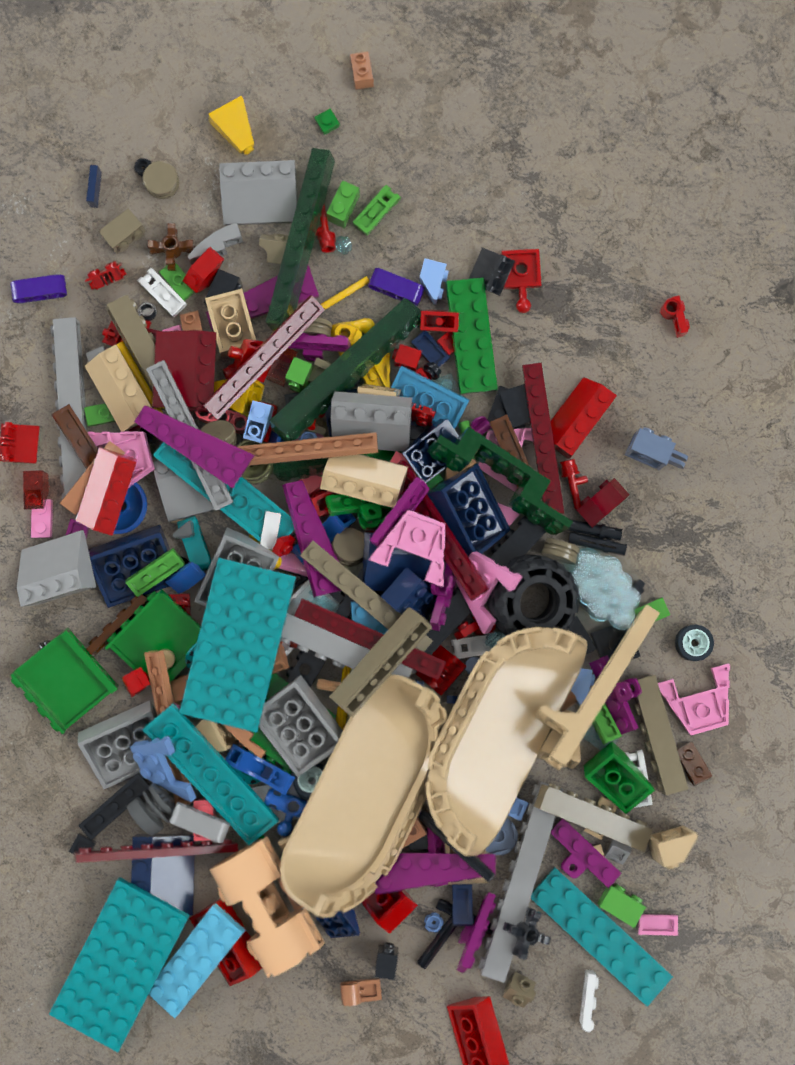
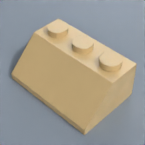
[648,826,698,869]

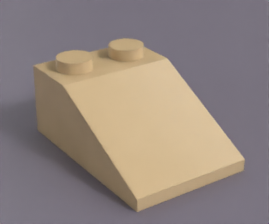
[205,289,256,358]

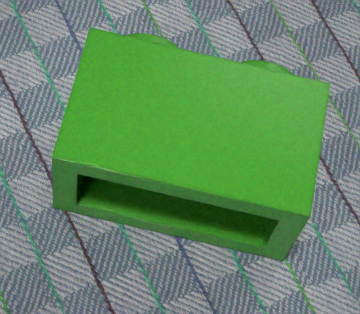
[326,180,360,228]
[285,357,313,393]
[597,883,646,928]

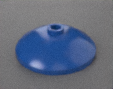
[113,482,147,534]

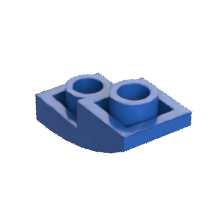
[165,562,206,594]

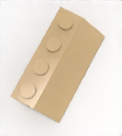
[85,345,152,432]
[320,454,408,508]

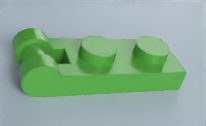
[353,185,401,236]

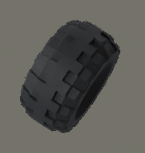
[487,554,580,636]

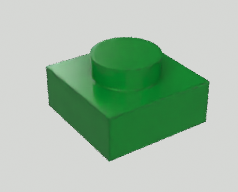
[315,108,340,135]

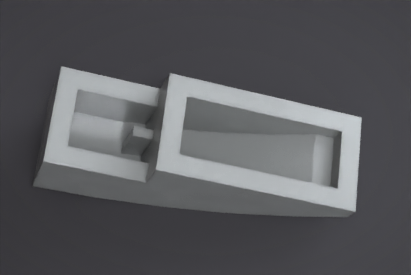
[188,222,243,265]

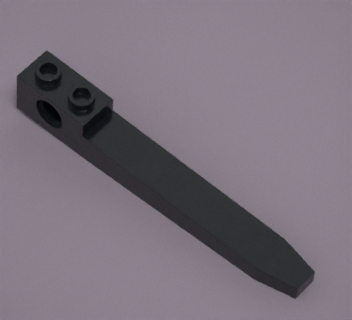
[286,567,363,688]

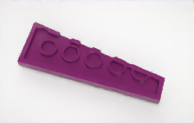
[206,261,319,332]
[134,405,255,488]
[282,480,341,597]
[375,853,496,894]

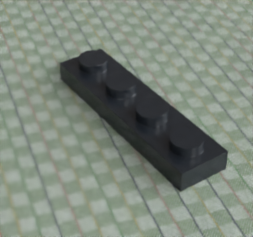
[78,773,150,841]

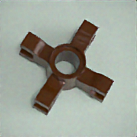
[147,223,195,271]

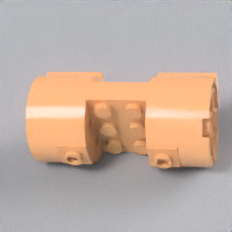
[209,836,325,978]

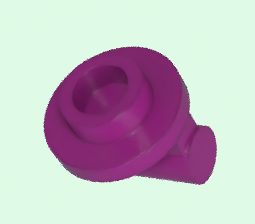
[470,416,491,435]

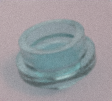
[336,236,352,255]
[485,631,502,649]

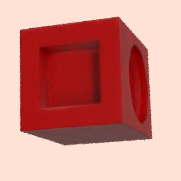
[392,344,422,372]

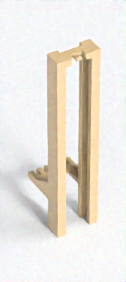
[535,604,660,770]

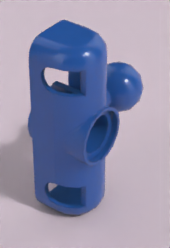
[264,788,308,836]

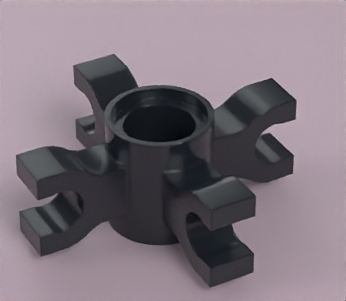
[502,907,551,960]

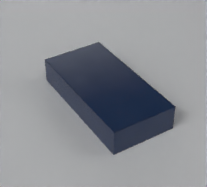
[86,165,102,208]
[411,330,450,367]
[452,884,473,926]

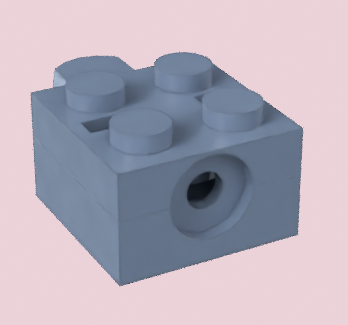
[625,427,688,470]

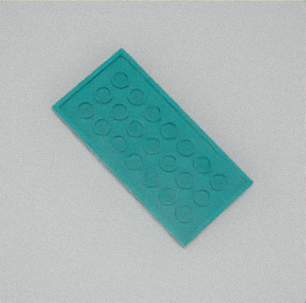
[179,558,296,733]
[49,877,190,1053]

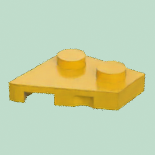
[356,348,390,388]

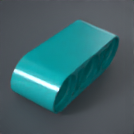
[177,516,212,571]

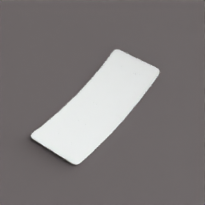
[260,511,281,550]

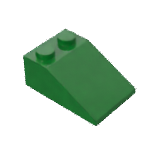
[584,742,655,814]

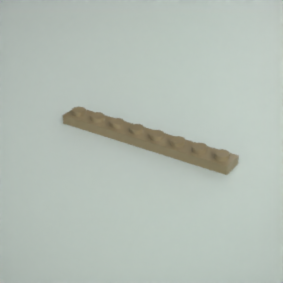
[300,541,433,652]

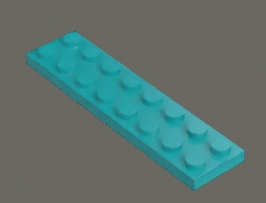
[153,442,294,551]
[142,703,279,845]
[531,867,673,1007]

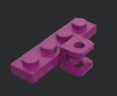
[288,333,351,361]
[370,477,430,548]
[430,564,456,631]
[589,655,642,735]
[550,818,622,888]
[456,892,496,973]

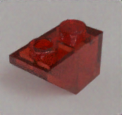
[266,348,298,387]
[23,470,49,510]

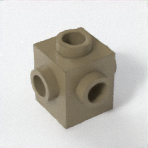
[502,972,536,1008]

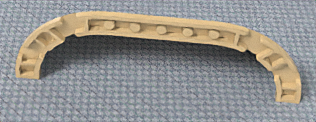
[426,627,587,856]
[280,675,447,917]

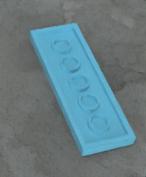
[149,903,245,1019]

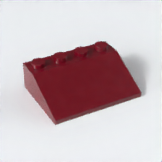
[152,330,216,412]

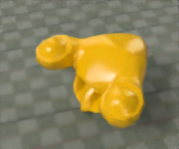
[331,318,375,368]

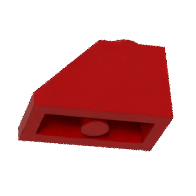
[183,247,224,293]
[420,310,459,332]

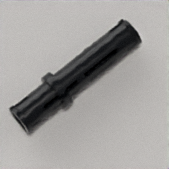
[565,519,623,541]
[568,531,627,556]

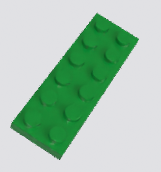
[446,278,498,395]

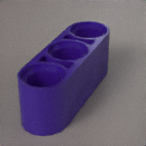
[368,268,425,306]
[10,275,67,303]

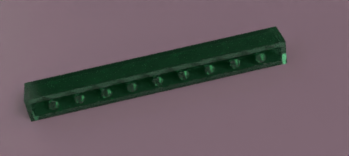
[266,148,335,331]
[269,298,422,442]

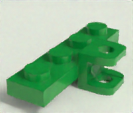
[325,494,403,529]

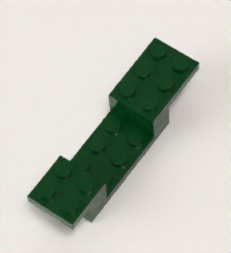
[427,427,573,535]

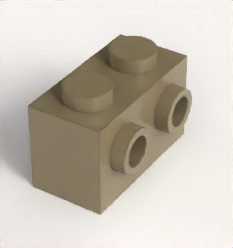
[99,208,146,254]

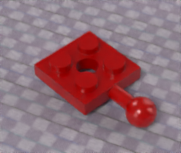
[501,249,542,313]

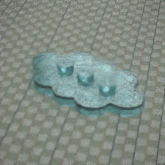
[571,548,641,630]

